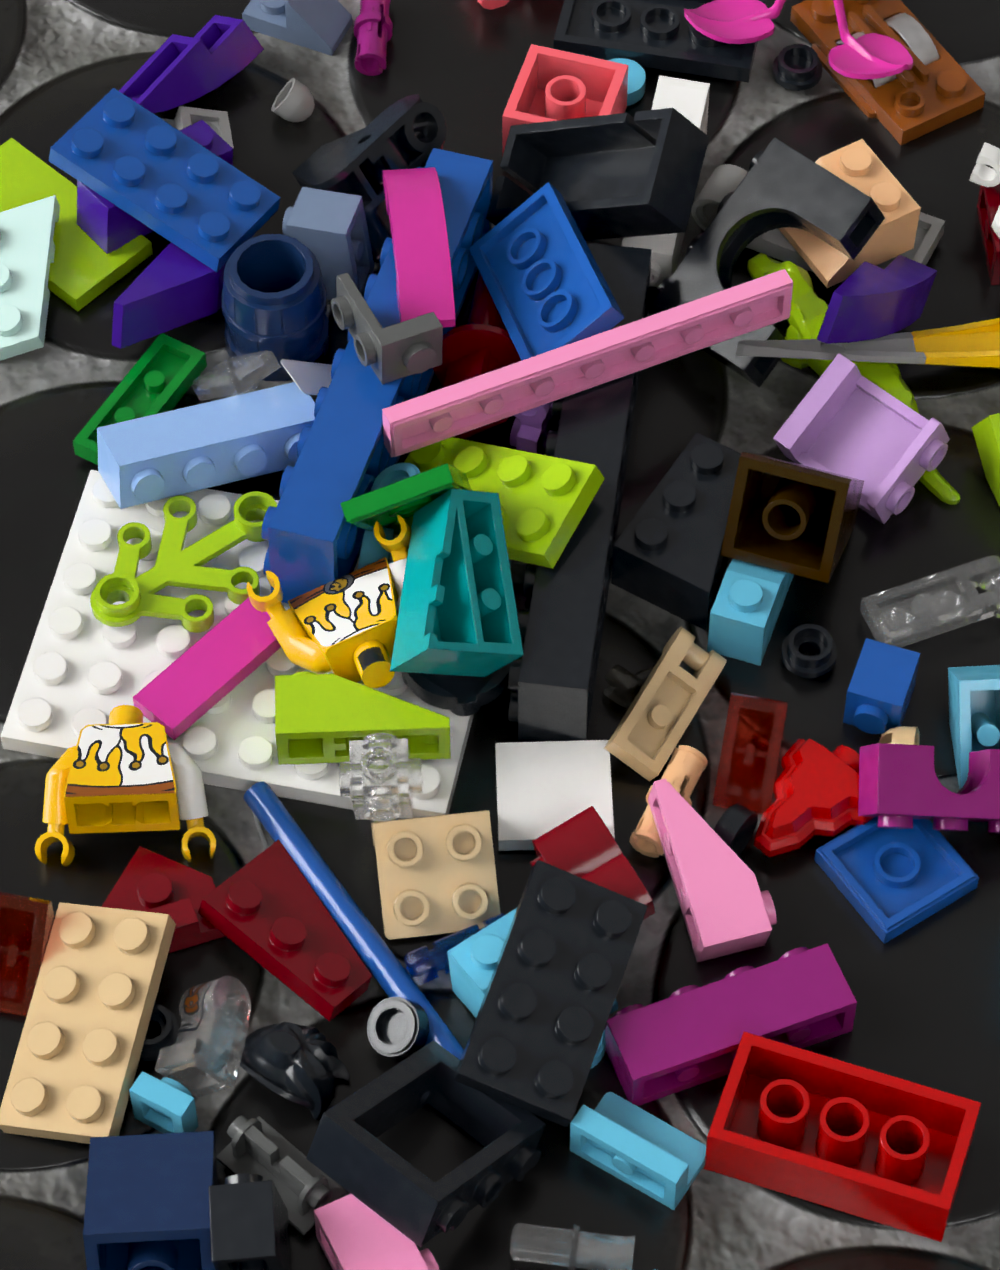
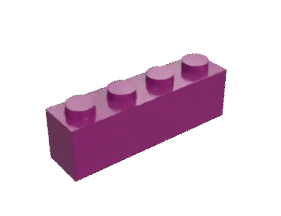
[605,943,857,1106]

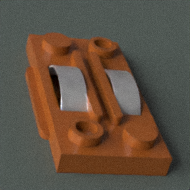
[790,0,986,145]

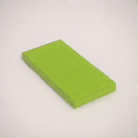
[0,138,153,312]

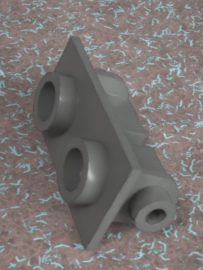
[216,1115,347,1235]

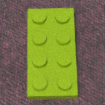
[385,437,605,569]

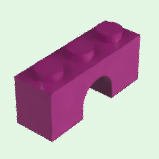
[858,743,1000,834]

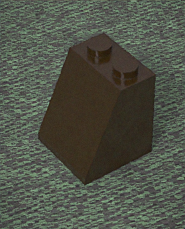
[721,452,864,583]

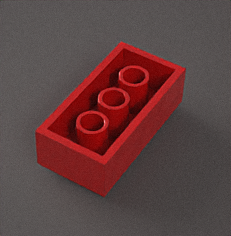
[704,1031,981,1242]

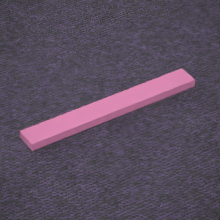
[382,269,793,458]

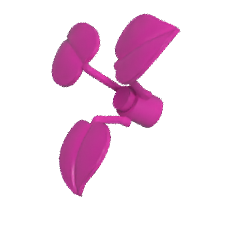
[684,0,913,80]

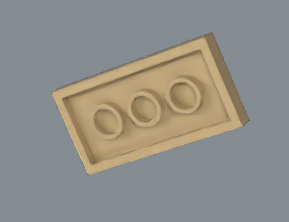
[0,902,176,1144]

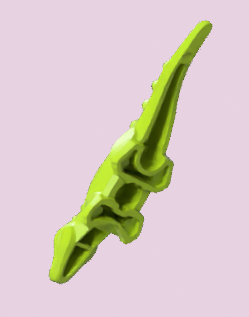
[747,253,961,505]

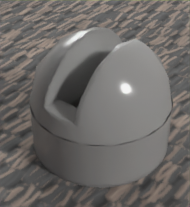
[271,78,315,122]

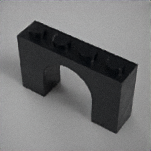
[649,137,885,388]

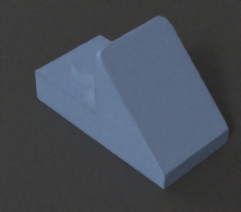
[242,0,353,56]

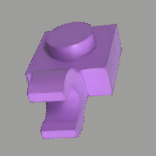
[509,402,554,455]

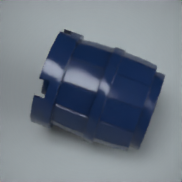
[222,234,329,381]

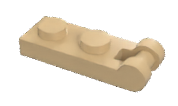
[604,626,727,782]

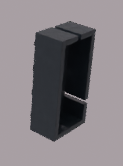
[486,108,710,241]

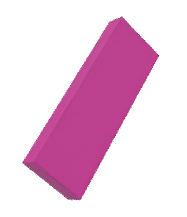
[133,598,281,740]

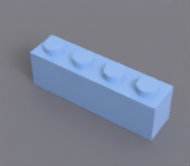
[97,382,315,509]

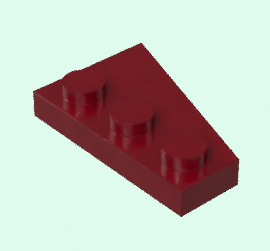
[198,839,372,1022]

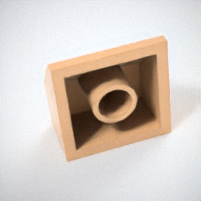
[778,139,921,288]

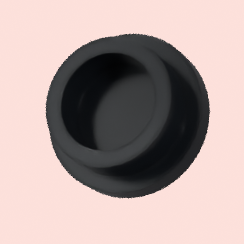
[772,44,823,91]

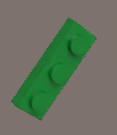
[73,333,207,465]

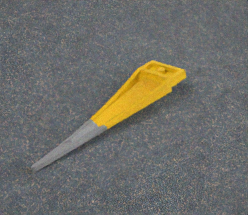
[736,318,1000,369]

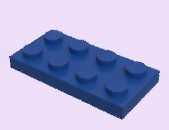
[49,88,281,272]
[469,182,625,361]

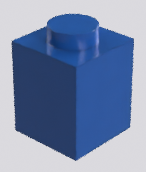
[843,638,921,734]

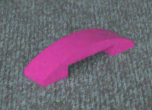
[383,167,456,328]

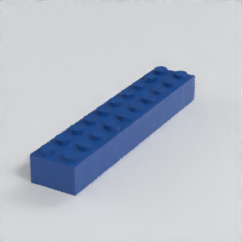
[261,148,493,604]

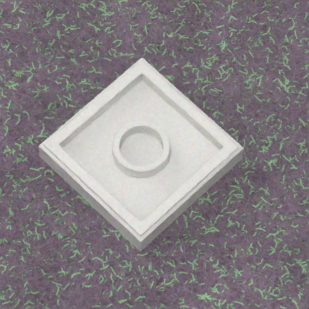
[495,740,615,851]

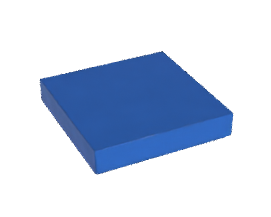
[814,817,979,944]

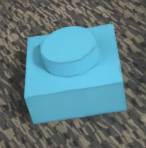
[129,1071,199,1133]

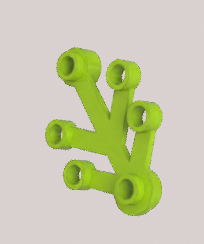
[90,491,277,633]

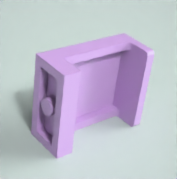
[773,353,950,524]

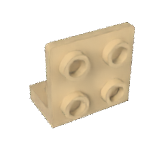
[371,810,501,940]

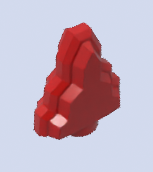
[754,738,874,857]

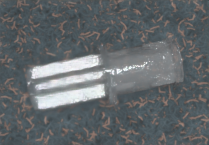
[510,1223,636,1270]

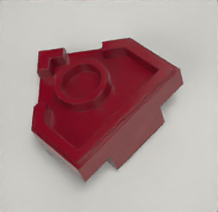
[101,846,225,953]

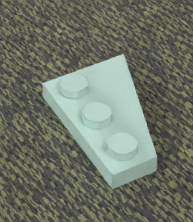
[0,195,60,361]

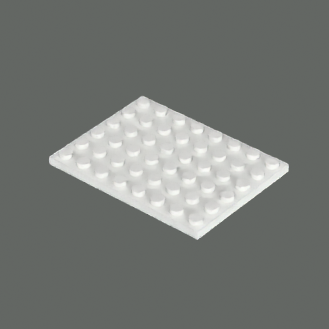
[0,470,512,819]

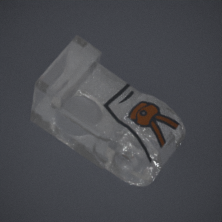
[154,976,251,1098]

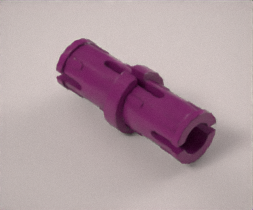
[354,0,393,76]

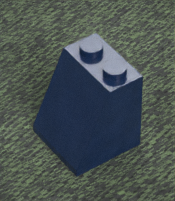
[83,1131,218,1270]

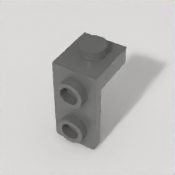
[331,273,443,385]

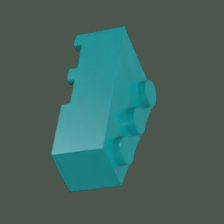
[390,489,524,677]

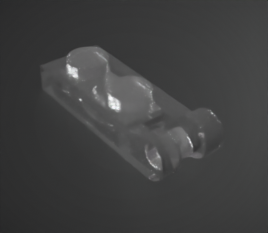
[860,555,1000,648]

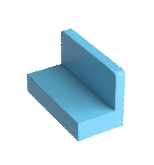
[570,1092,706,1210]

